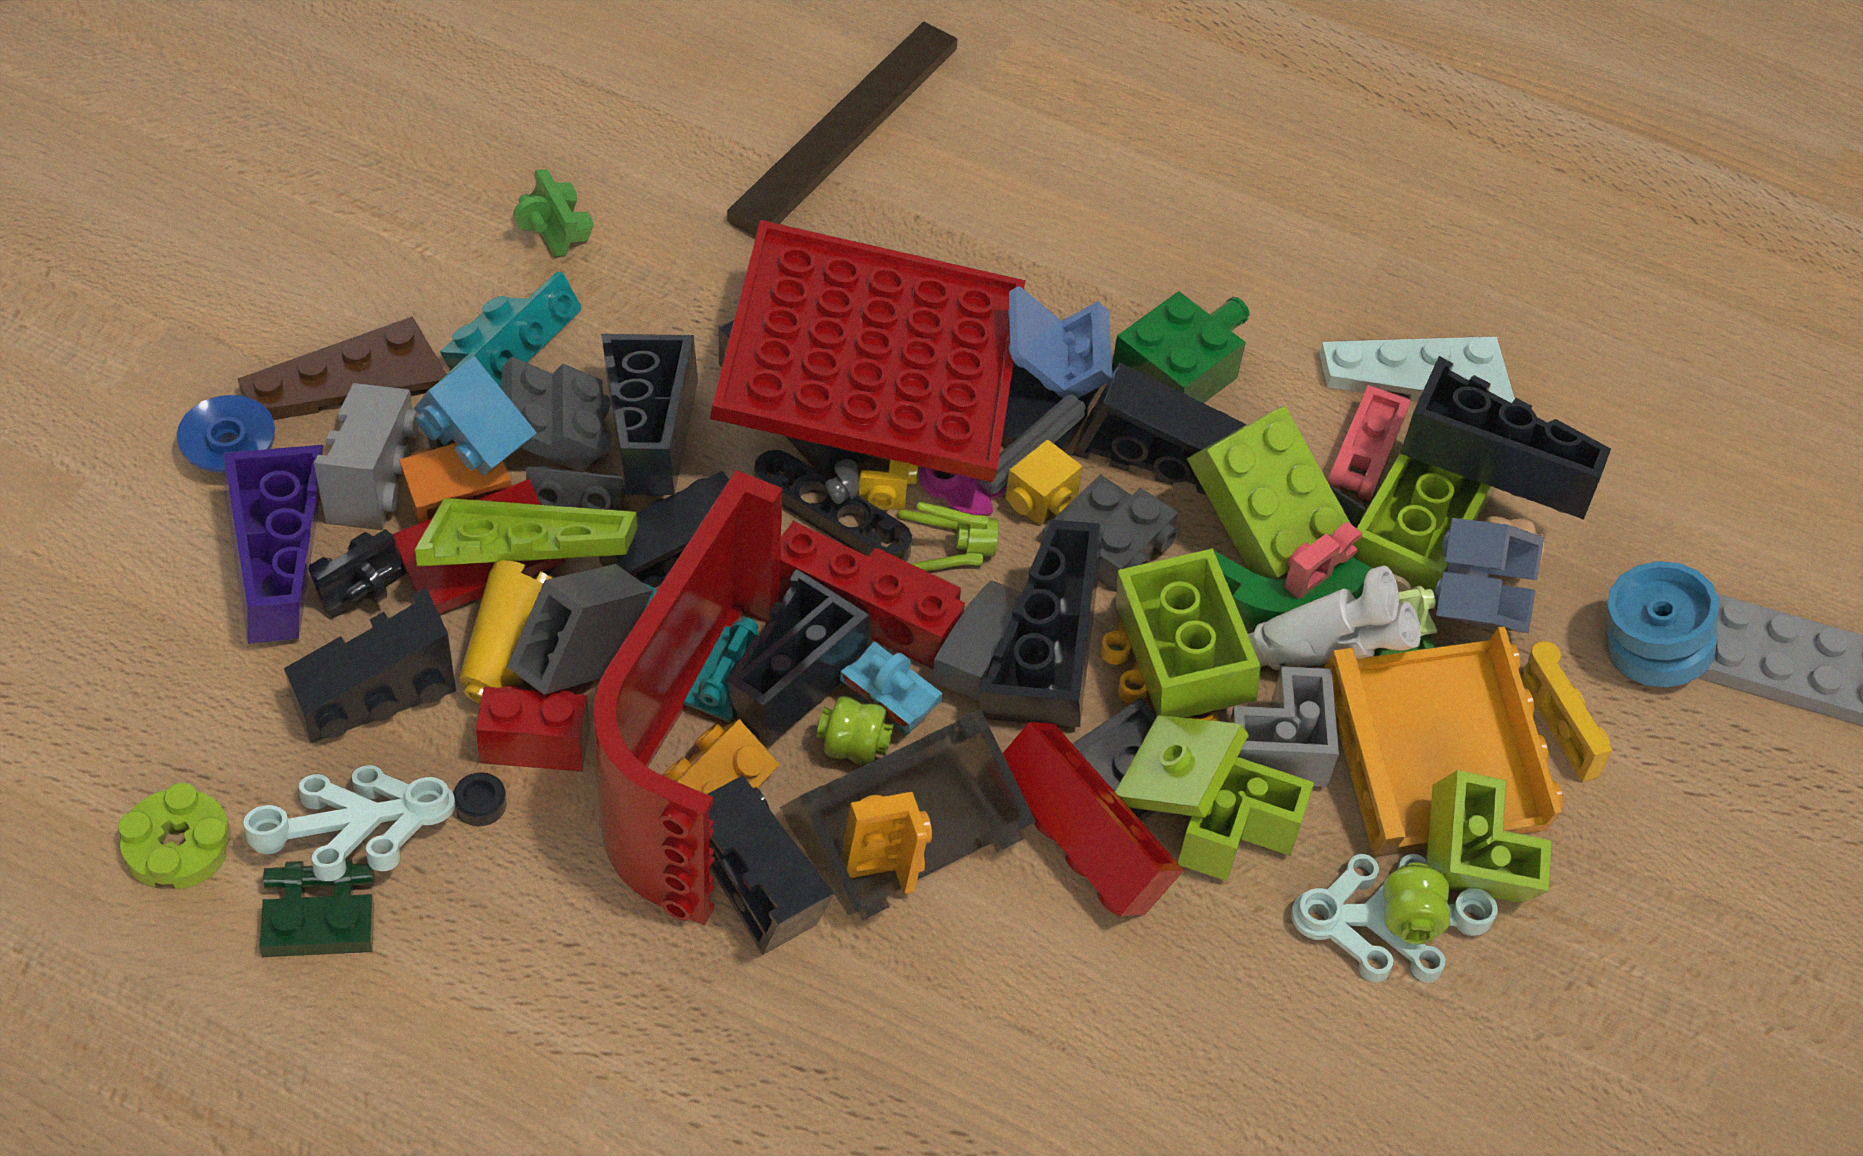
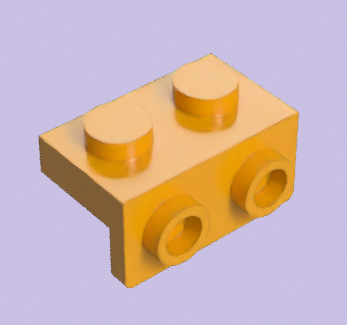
[662,719,780,794]
[839,792,932,894]

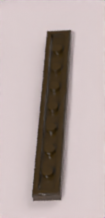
[727,21,958,236]

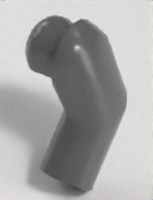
[825,458,861,504]

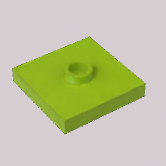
[1115,715,1249,818]

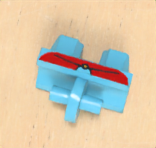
[840,642,942,735]

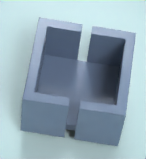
[1435,518,1544,633]

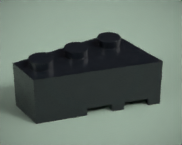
[727,569,872,745]
[707,775,834,955]

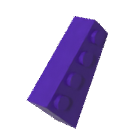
[223,445,323,644]

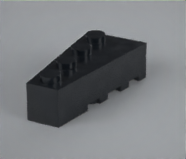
[601,334,698,496]
[1072,363,1247,495]

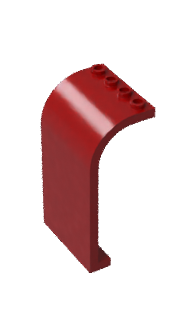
[594,470,783,926]

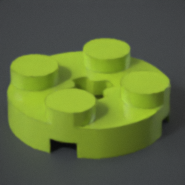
[118,783,230,889]

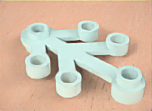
[244,765,455,881]
[1291,854,1498,983]

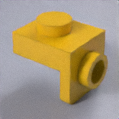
[858,460,918,510]

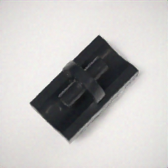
[308,529,407,618]

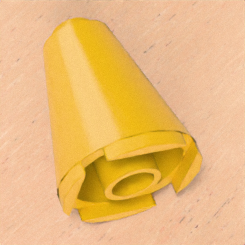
[459,560,552,704]

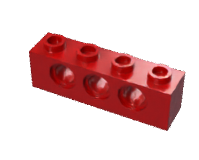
[780,521,965,669]

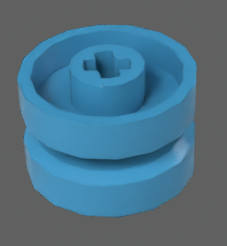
[1607,561,1719,688]

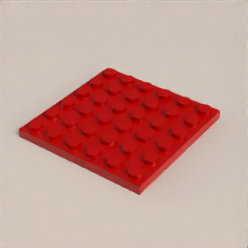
[710,220,1026,483]

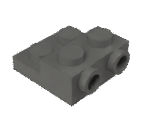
[502,357,611,472]
[1041,474,1179,592]

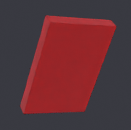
[393,479,565,614]

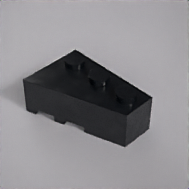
[284,587,456,744]

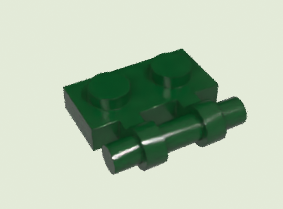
[259,859,375,958]

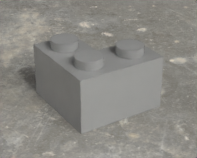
[1229,666,1339,787]

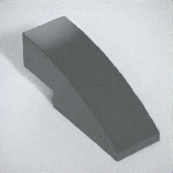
[932,580,1022,700]

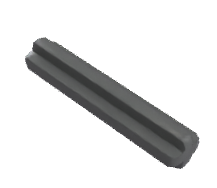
[977,394,1086,494]

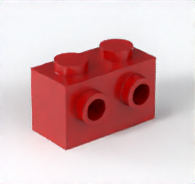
[476,686,590,772]

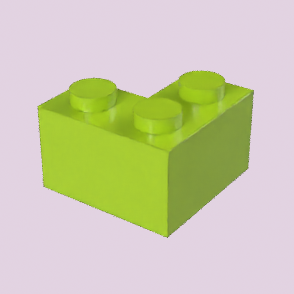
[1178,757,1314,881]
[1426,770,1552,904]

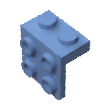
[1008,286,1112,398]

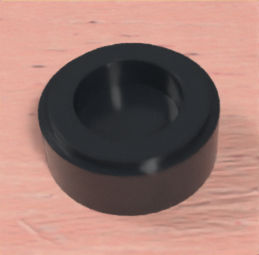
[453,772,507,826]

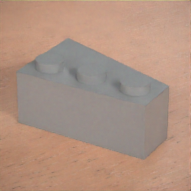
[314,383,419,530]

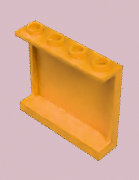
[1323,626,1563,857]

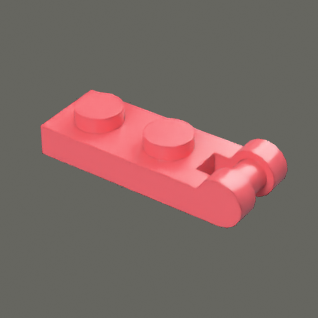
[1328,385,1411,503]

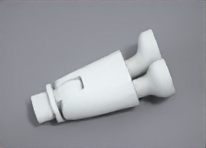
[1248,565,1421,670]

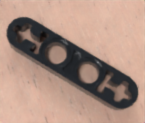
[754,450,912,562]

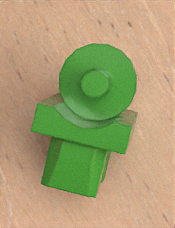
[513,169,594,257]

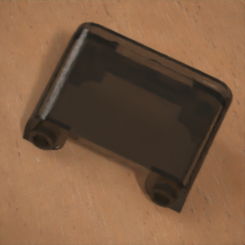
[780,709,1036,920]

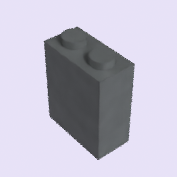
[507,564,653,695]

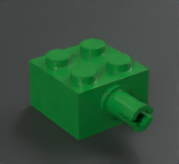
[1112,291,1250,403]

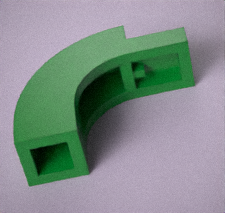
[1209,548,1372,634]

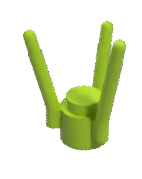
[898,502,999,571]

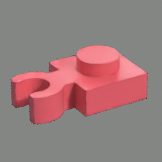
[1284,522,1362,600]

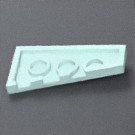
[1319,337,1515,403]

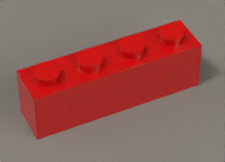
[991,722,1184,916]

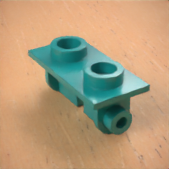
[684,617,759,723]

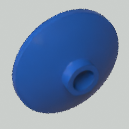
[177,395,275,473]

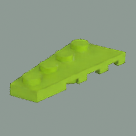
[415,498,637,566]

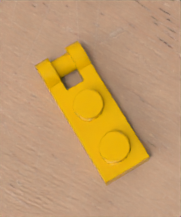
[1520,641,1612,783]

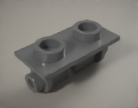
[526,466,626,511]

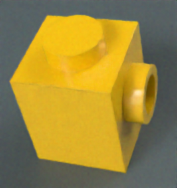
[1005,439,1083,526]

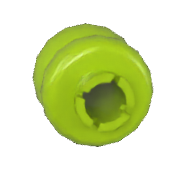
[816,696,894,767]
[1383,863,1451,944]

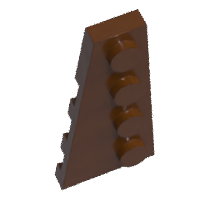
[238,316,447,420]

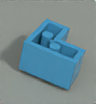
[414,356,537,476]

